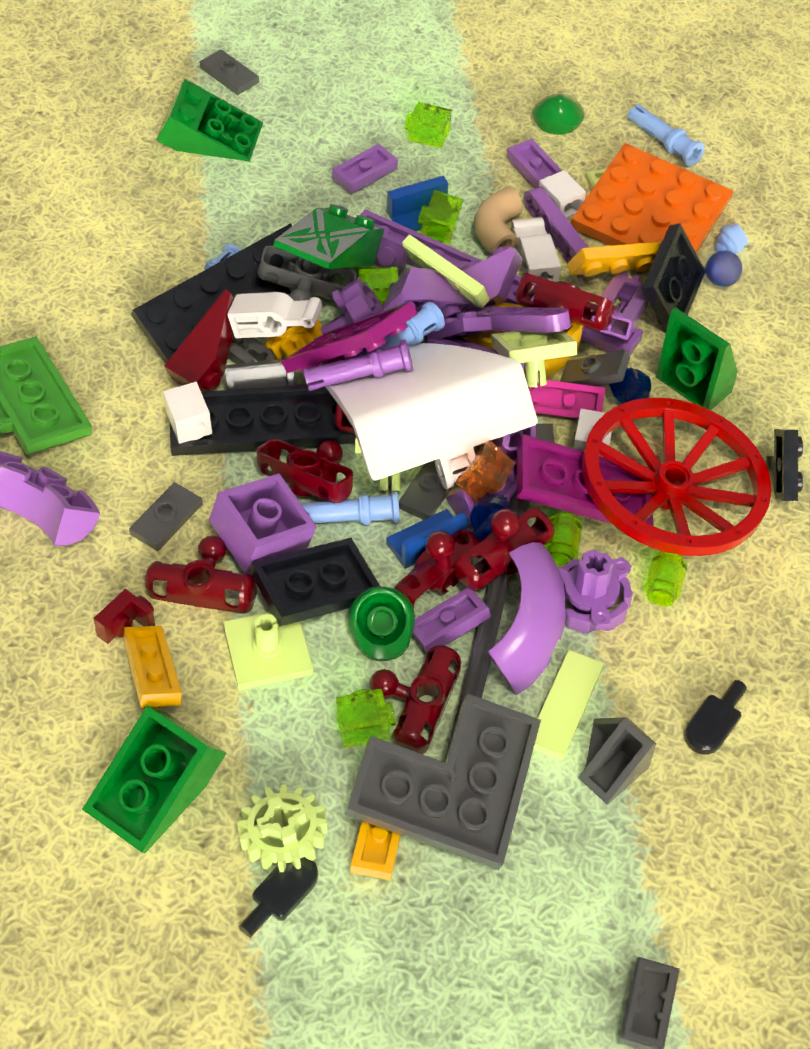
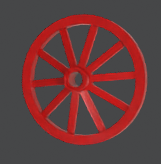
[581,397,771,556]

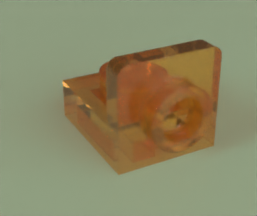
[456,440,515,504]

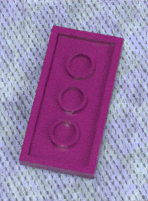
[281,301,418,373]
[517,434,654,526]

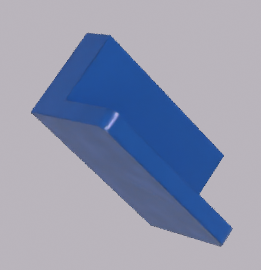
[387,176,457,232]
[386,509,468,569]

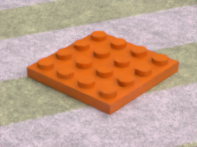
[571,143,734,254]

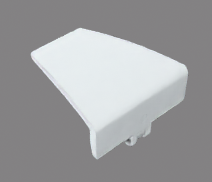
[325,343,538,489]

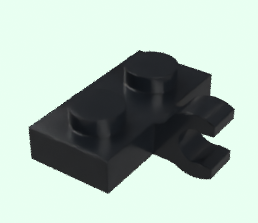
[766,429,803,501]

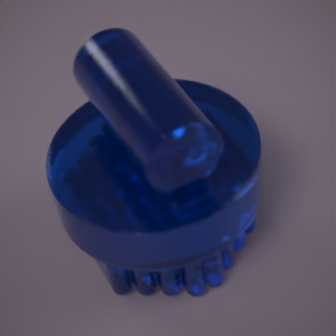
[705,251,742,287]
[609,367,651,404]
[470,492,511,541]

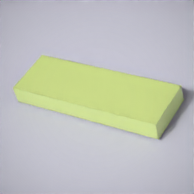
[402,234,490,308]
[534,650,604,760]

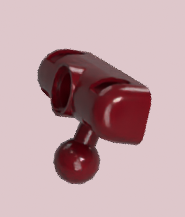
[516,273,616,331]
[257,439,353,503]
[454,507,555,591]
[394,529,483,616]
[145,535,257,613]
[369,645,461,754]

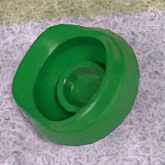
[533,94,584,135]
[348,586,415,661]

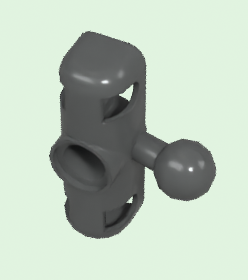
[258,246,357,301]

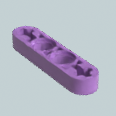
[523,187,589,278]
[464,306,571,333]

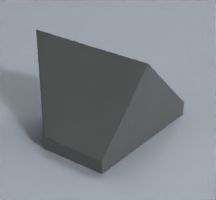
[578,717,657,804]

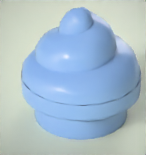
[715,223,748,254]

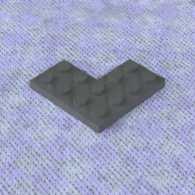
[344,693,541,870]

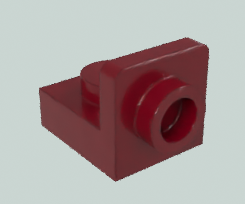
[93,589,155,644]

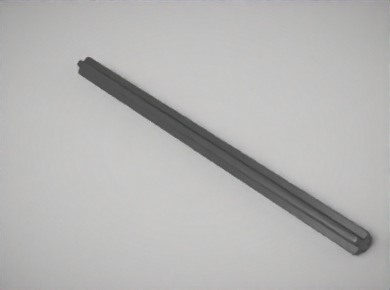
[444,490,529,762]

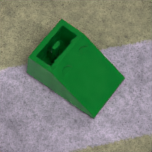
[156,79,263,162]

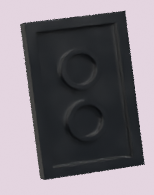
[642,223,706,332]
[250,538,380,627]

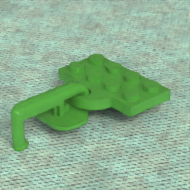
[0,336,92,455]

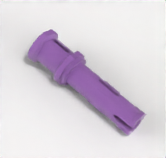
[304,339,413,391]

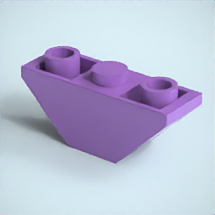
[461,246,522,311]
[381,267,472,319]

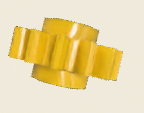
[264,318,322,360]

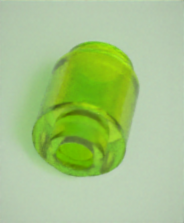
[545,512,583,567]
[645,552,688,607]

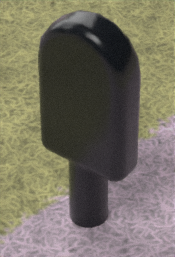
[684,680,747,755]
[238,857,319,938]

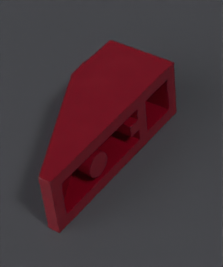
[164,290,234,392]

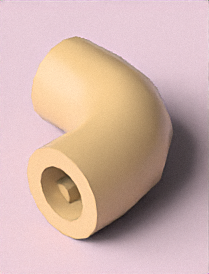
[474,187,523,254]

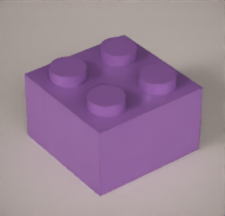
[209,473,317,573]

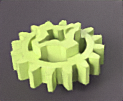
[237,784,328,872]

